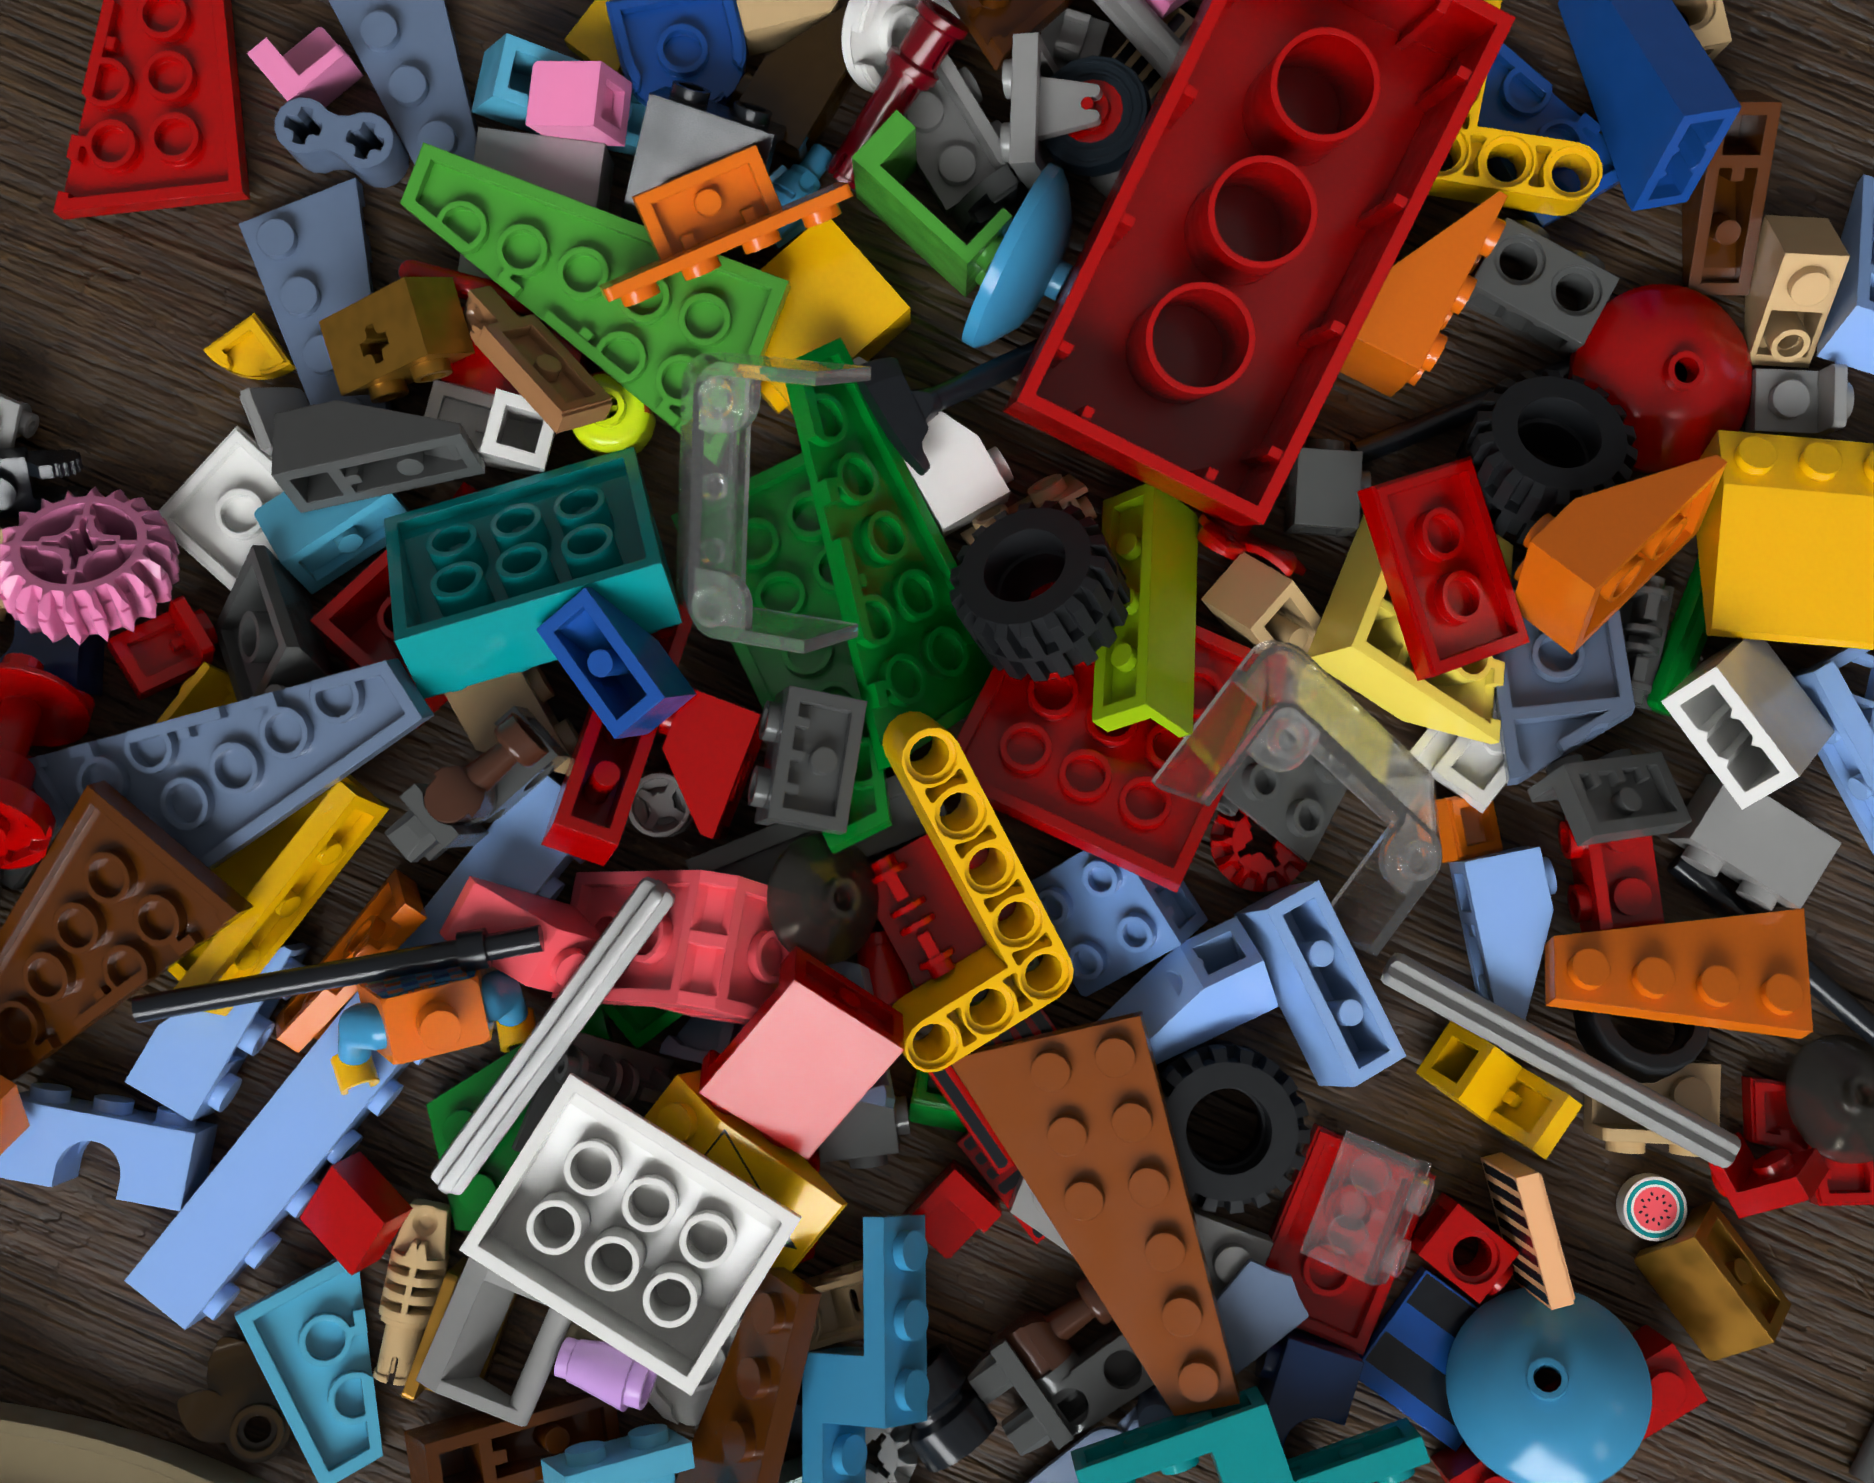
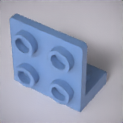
[1031,850,1208,997]

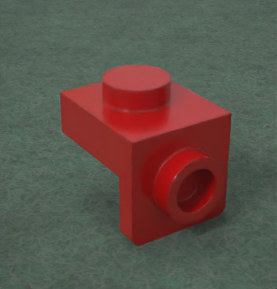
[107,595,218,701]

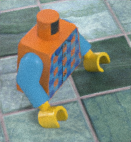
[330,966,536,1095]

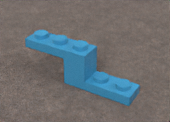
[802,1214,929,1483]

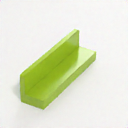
[1092,483,1198,738]

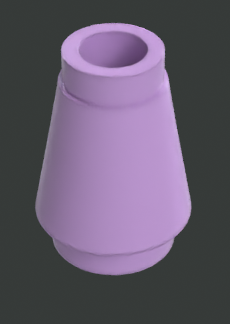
[554,1337,657,1412]

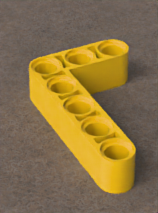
[1428,0,1603,216]
[882,711,1074,1072]

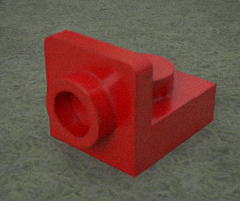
[1708,1132,1829,1219]

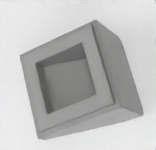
[239,387,309,456]

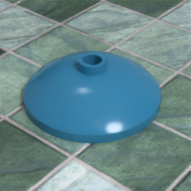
[962,163,1073,348]
[1446,1288,1652,1483]

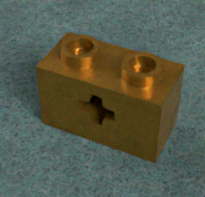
[319,277,475,403]

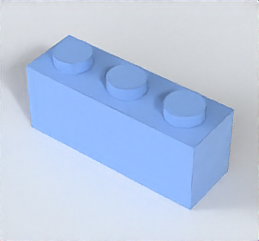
[1234,880,1406,1087]

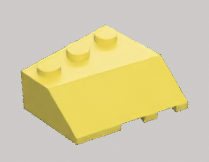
[1305,514,1513,744]

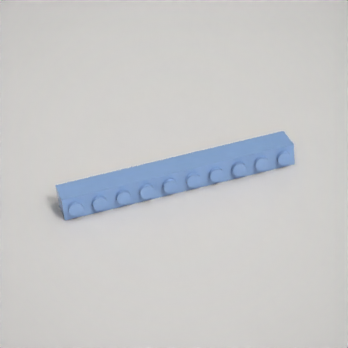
[124,772,586,1330]

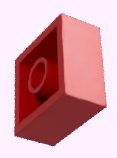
[300,1151,413,1276]

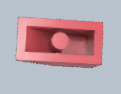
[439,876,601,994]

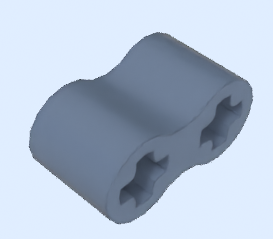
[274,97,409,188]

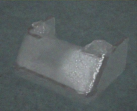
[676,352,871,654]
[1151,640,1442,957]

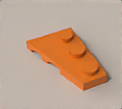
[275,868,427,1053]

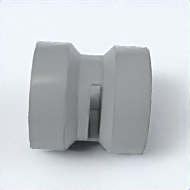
[629,773,694,837]

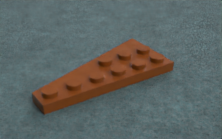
[952,1011,1240,1416]

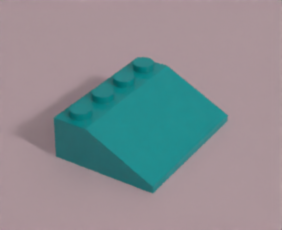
[384,446,682,699]

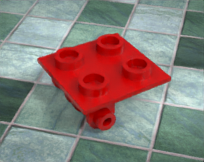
[854,834,1016,987]

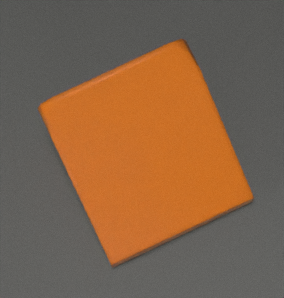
[1414,795,1503,865]

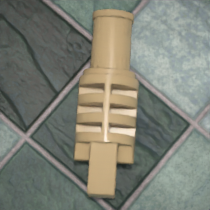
[373,1199,452,1386]

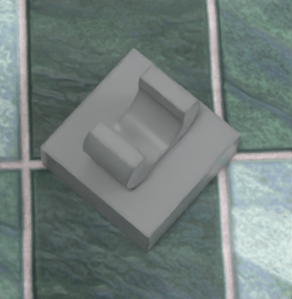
[1040,8,1110,70]

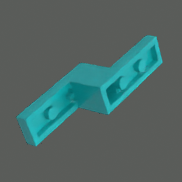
[1070,1386,1431,1483]

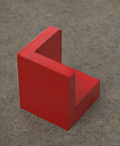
[902,1159,1002,1259]

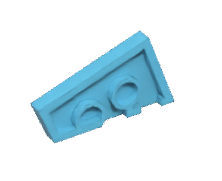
[234,1258,383,1483]

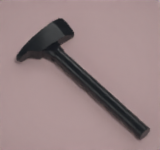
[853,338,1038,476]

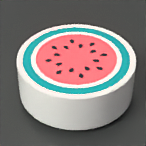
[1616,1173,1687,1241]

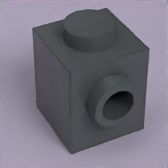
[1284,439,1371,537]
[819,1081,911,1169]

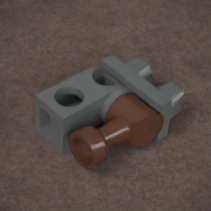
[384,706,570,863]
[967,1276,1154,1456]

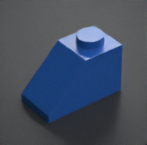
[536,587,697,739]

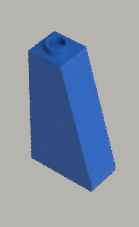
[1558,0,1742,211]

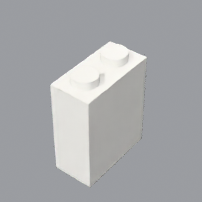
[1661,638,1835,810]

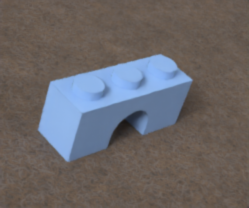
[0,1083,218,1211]

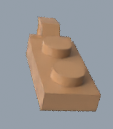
[463,286,613,434]

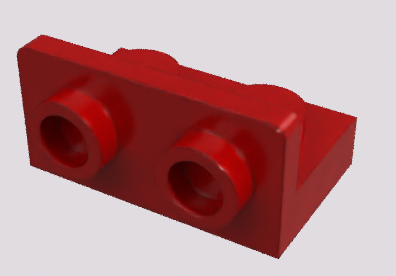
[1558,815,1665,933]

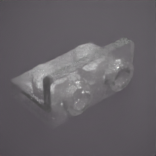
[1300,1130,1435,1286]

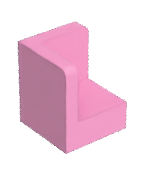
[247,27,364,107]
[525,61,633,146]

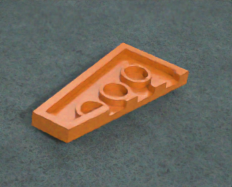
[1544,908,1813,1039]

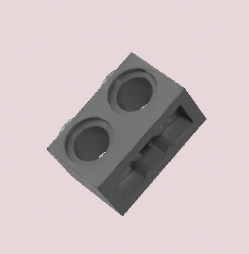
[1465,217,1620,359]

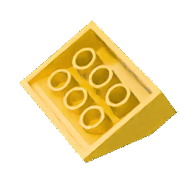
[1696,430,1874,650]

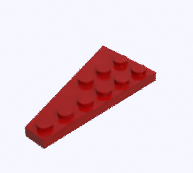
[53,0,250,220]

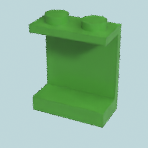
[852,110,1013,298]

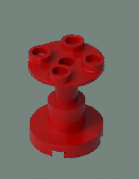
[0,653,95,869]

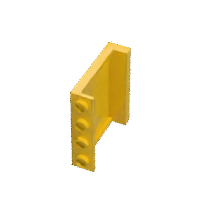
[155,662,389,1016]

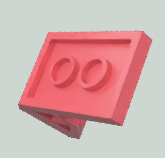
[551,870,834,1025]

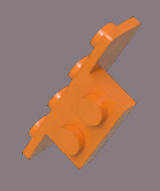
[599,145,853,307]

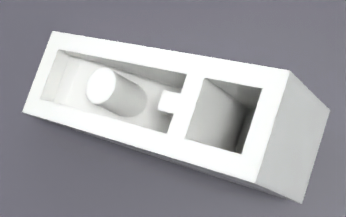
[853,356,1014,538]

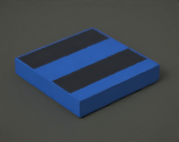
[1358,1265,1479,1452]

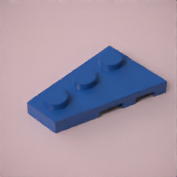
[1477,43,1620,229]

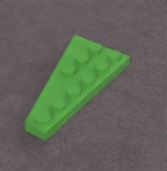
[400,142,791,468]

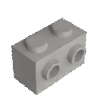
[1667,774,1841,912]

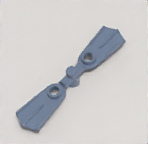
[1024,1258,1309,1483]

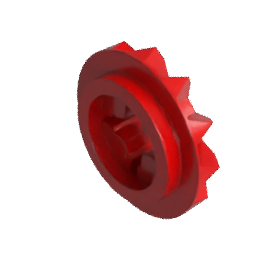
[1210,809,1307,892]

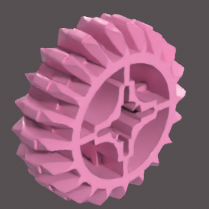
[0,487,180,646]

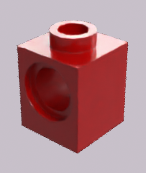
[1408,1192,1520,1304]

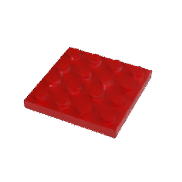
[956,581,1283,893]

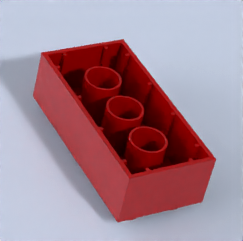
[1003,0,1516,526]

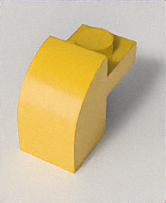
[1415,1021,1583,1160]

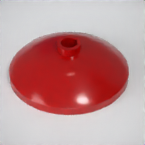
[1568,284,1753,474]

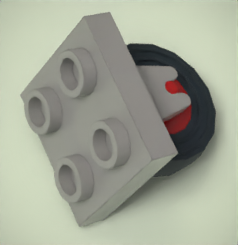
[1000,32,1151,191]

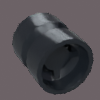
[903,1344,998,1473]

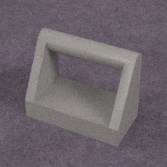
[416,1257,572,1426]

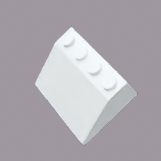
[459,1073,802,1396]

